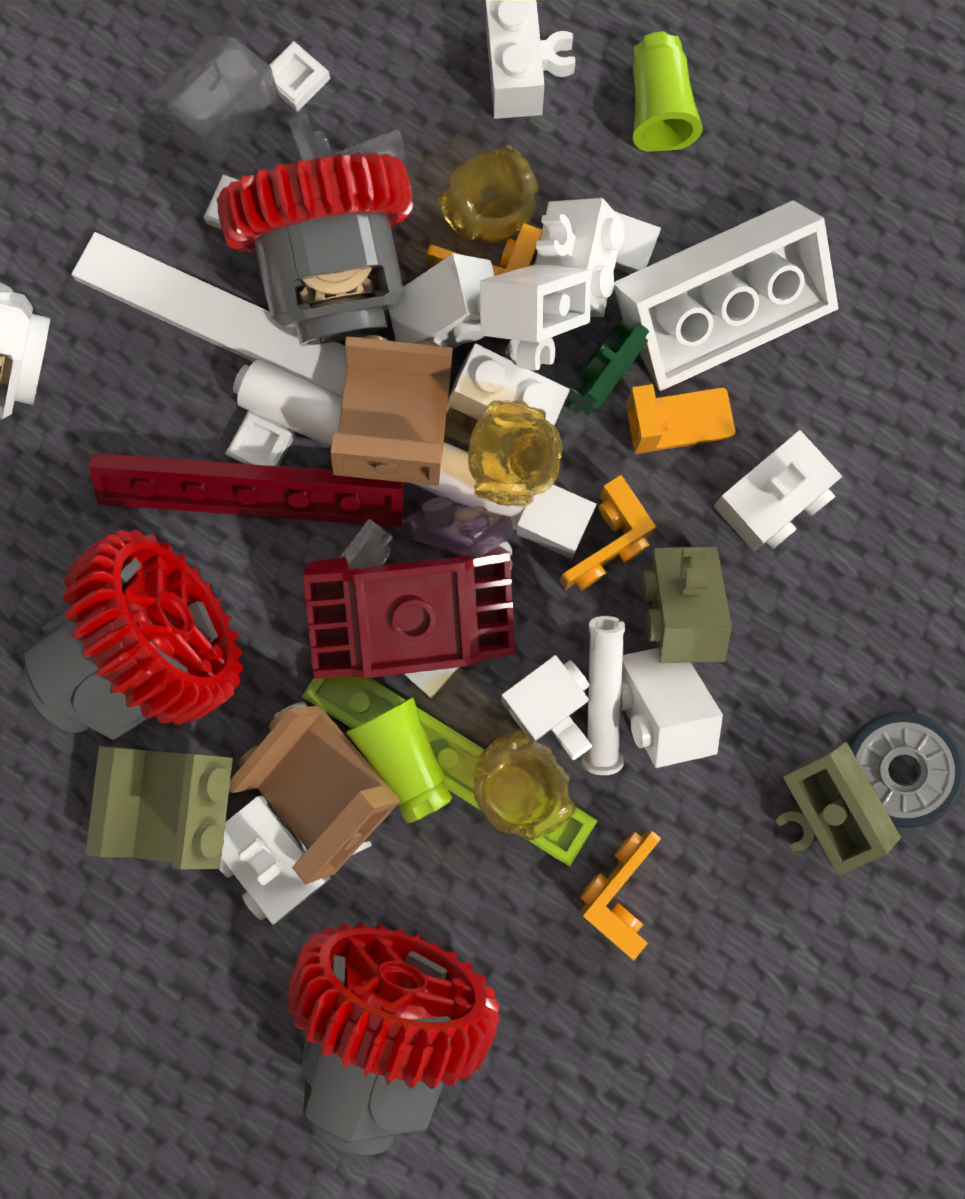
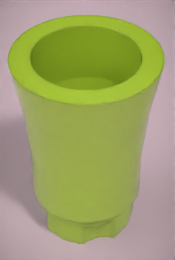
[632,31,703,152]
[346,697,452,824]

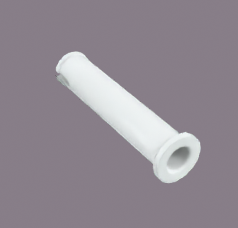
[582,616,625,775]

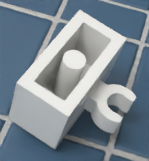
[486,0,575,119]
[535,198,625,317]
[389,253,494,349]
[477,264,591,370]
[448,339,570,447]
[714,430,842,552]
[620,648,723,768]
[501,655,592,760]
[219,796,331,925]

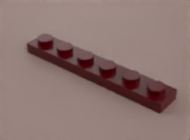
[88,453,404,527]

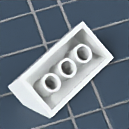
[614,200,838,391]

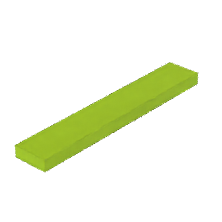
[302,676,597,867]

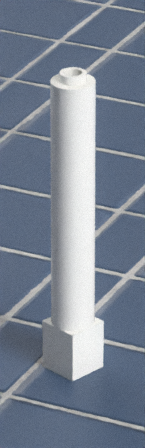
[233,359,596,559]

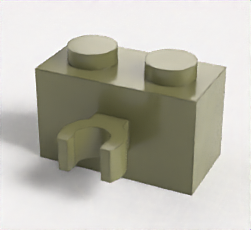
[642,547,732,663]
[776,742,901,876]

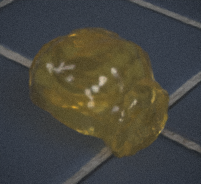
[438,146,539,244]
[467,400,562,507]
[473,730,576,841]

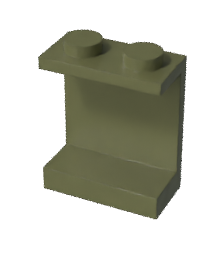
[85,746,233,870]

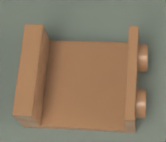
[331,335,453,486]
[230,706,401,885]

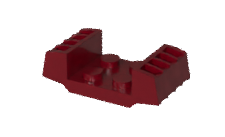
[302,543,516,679]

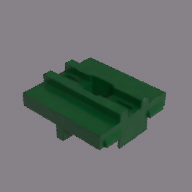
[566,320,649,415]

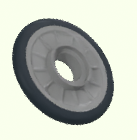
[849,711,965,828]

